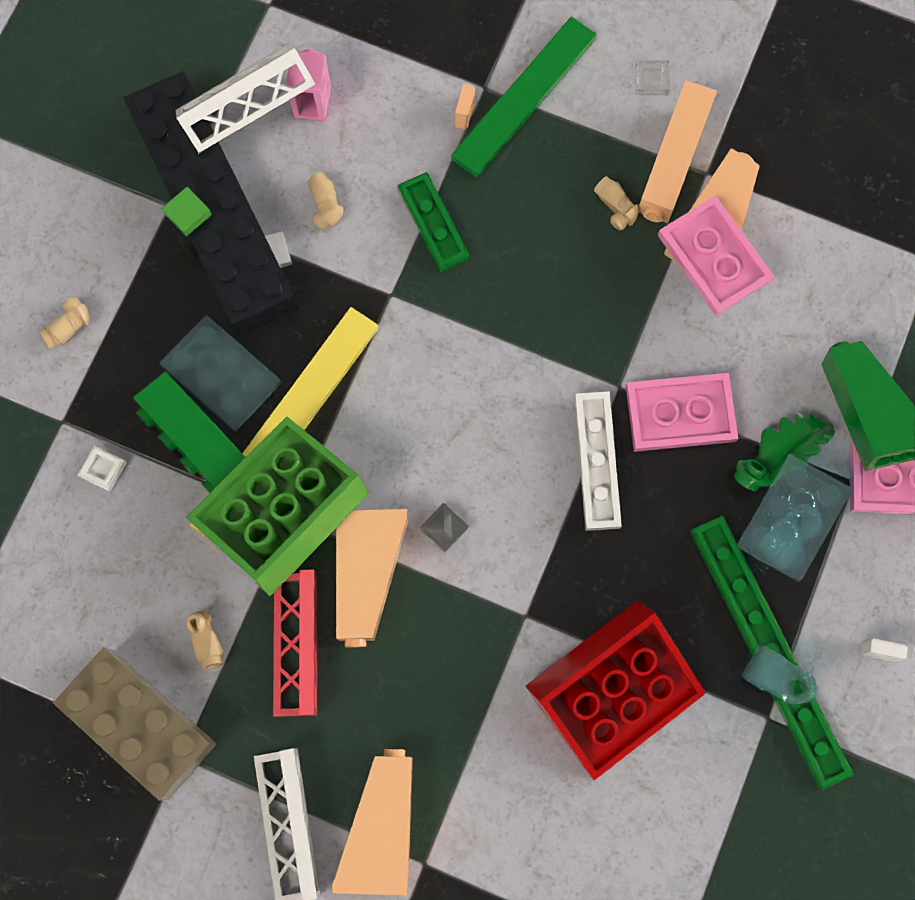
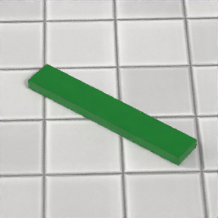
[451,16,597,178]

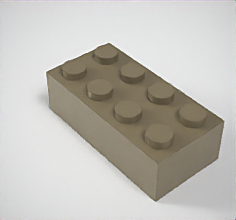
[53,647,217,801]

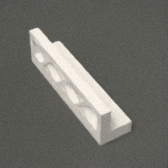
[176,42,315,153]
[254,748,321,900]

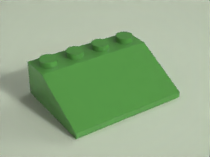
[186,416,369,596]

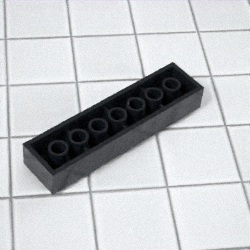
[123,71,299,337]

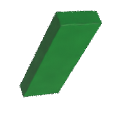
[397,172,470,273]

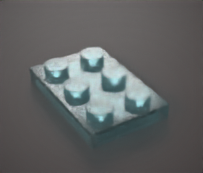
[160,315,281,432]
[736,454,853,582]

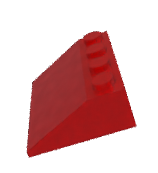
[525,601,706,781]

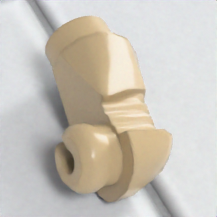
[307,172,343,229]
[594,176,639,230]
[39,297,90,349]
[186,611,224,670]

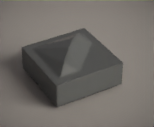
[420,503,469,552]

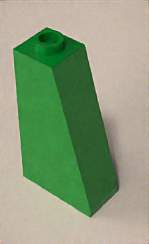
[821,341,915,471]

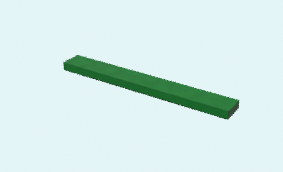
[690,515,854,790]

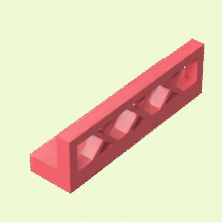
[273,570,317,717]

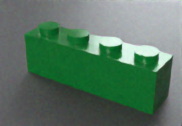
[133,371,245,494]

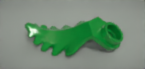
[734,413,836,491]

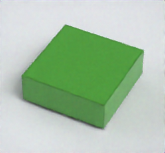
[161,187,212,236]

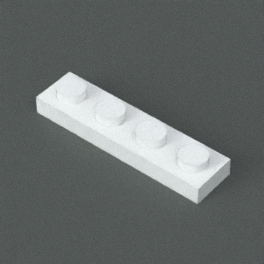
[574,391,622,531]

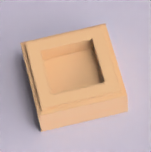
[455,83,475,130]

